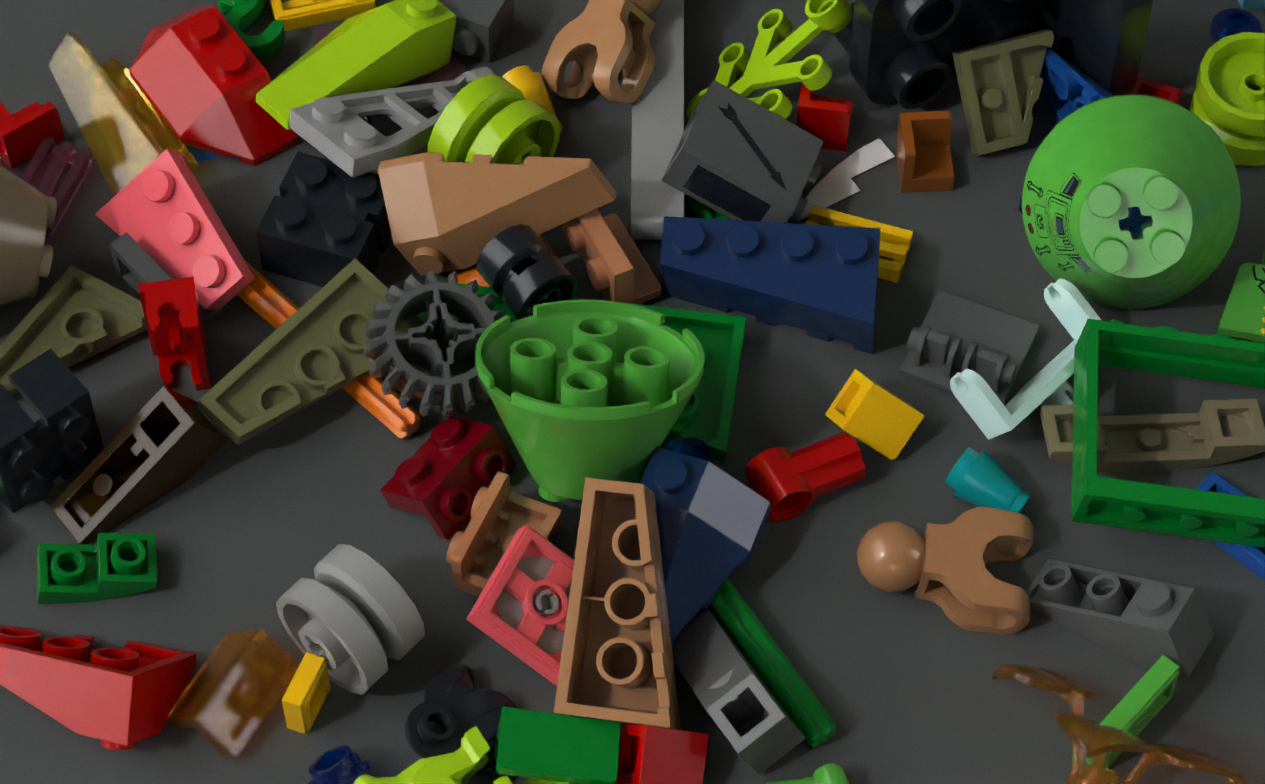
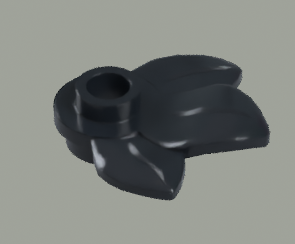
[405,665,517,775]

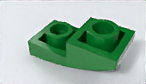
[36,533,157,604]

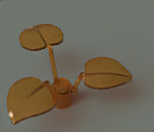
[992,664,1248,784]

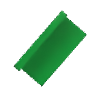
[493,706,621,784]

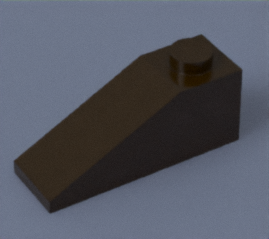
[50,386,228,544]

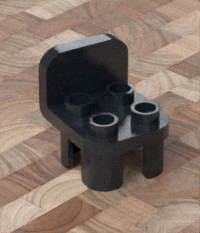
[832,0,1153,109]

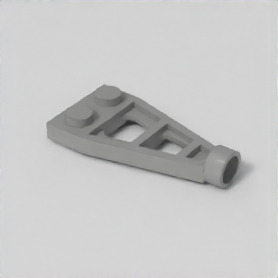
[289,67,494,178]

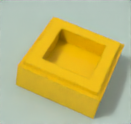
[282,652,331,735]

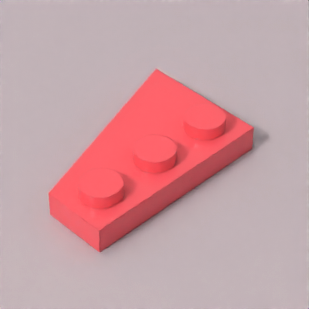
[95,149,255,311]

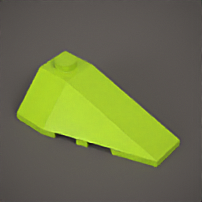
[256,0,457,130]

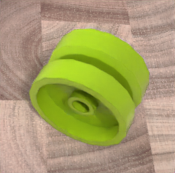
[1189,32,1265,166]
[427,74,560,165]

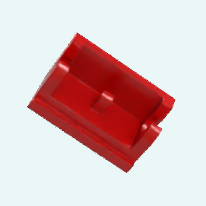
[138,277,211,391]

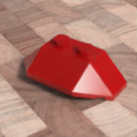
[129,5,299,166]

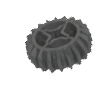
[364,269,507,419]

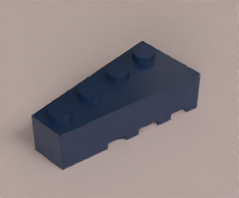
[659,216,880,354]

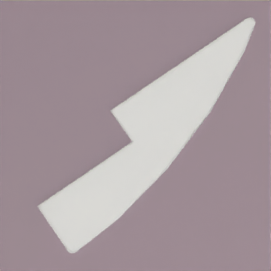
[798,139,895,221]

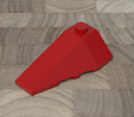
[0,625,197,750]

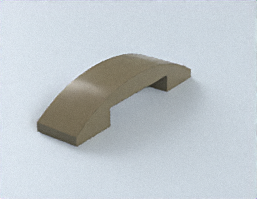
[1040,399,1265,473]

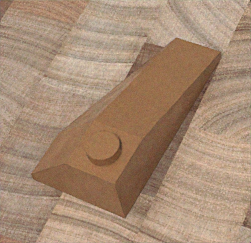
[378,152,616,276]

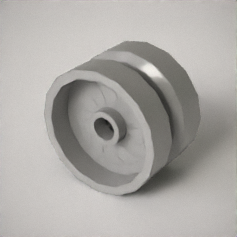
[276,544,425,695]

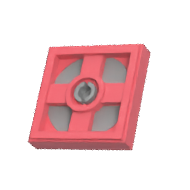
[466,524,574,686]

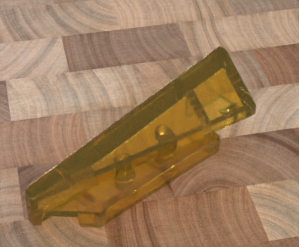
[49,32,199,196]

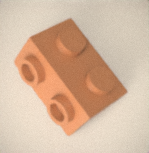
[562,209,661,304]
[446,471,563,597]

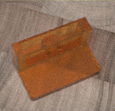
[166,629,299,758]

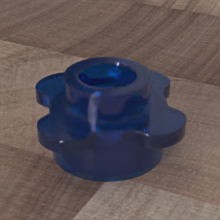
[309,745,371,784]

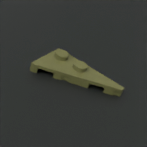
[0,265,147,396]

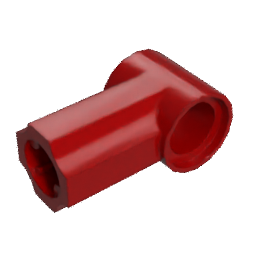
[745,432,866,522]

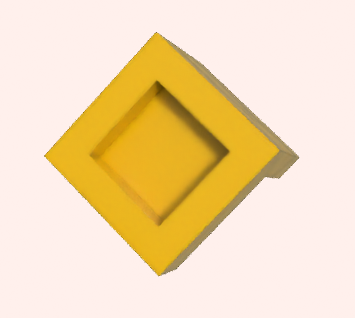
[825,369,925,460]

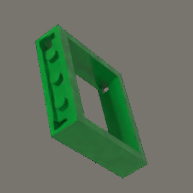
[1071,319,1265,548]

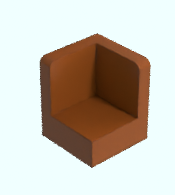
[895,110,955,193]

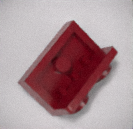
[380,416,516,540]

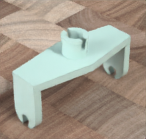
[950,278,1101,440]

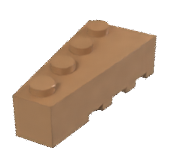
[553,477,681,730]

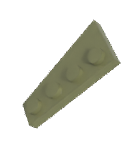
[198,259,425,445]

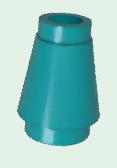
[944,447,1032,514]

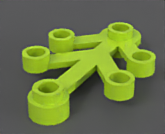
[687,0,852,119]

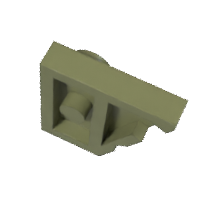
[952,29,1054,156]

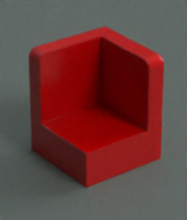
[796,83,854,152]
[0,102,65,169]
[616,723,709,784]

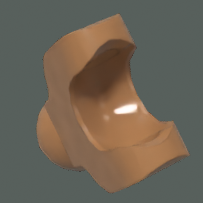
[541,0,663,104]
[856,506,1034,634]

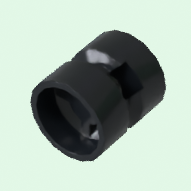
[477,224,577,320]

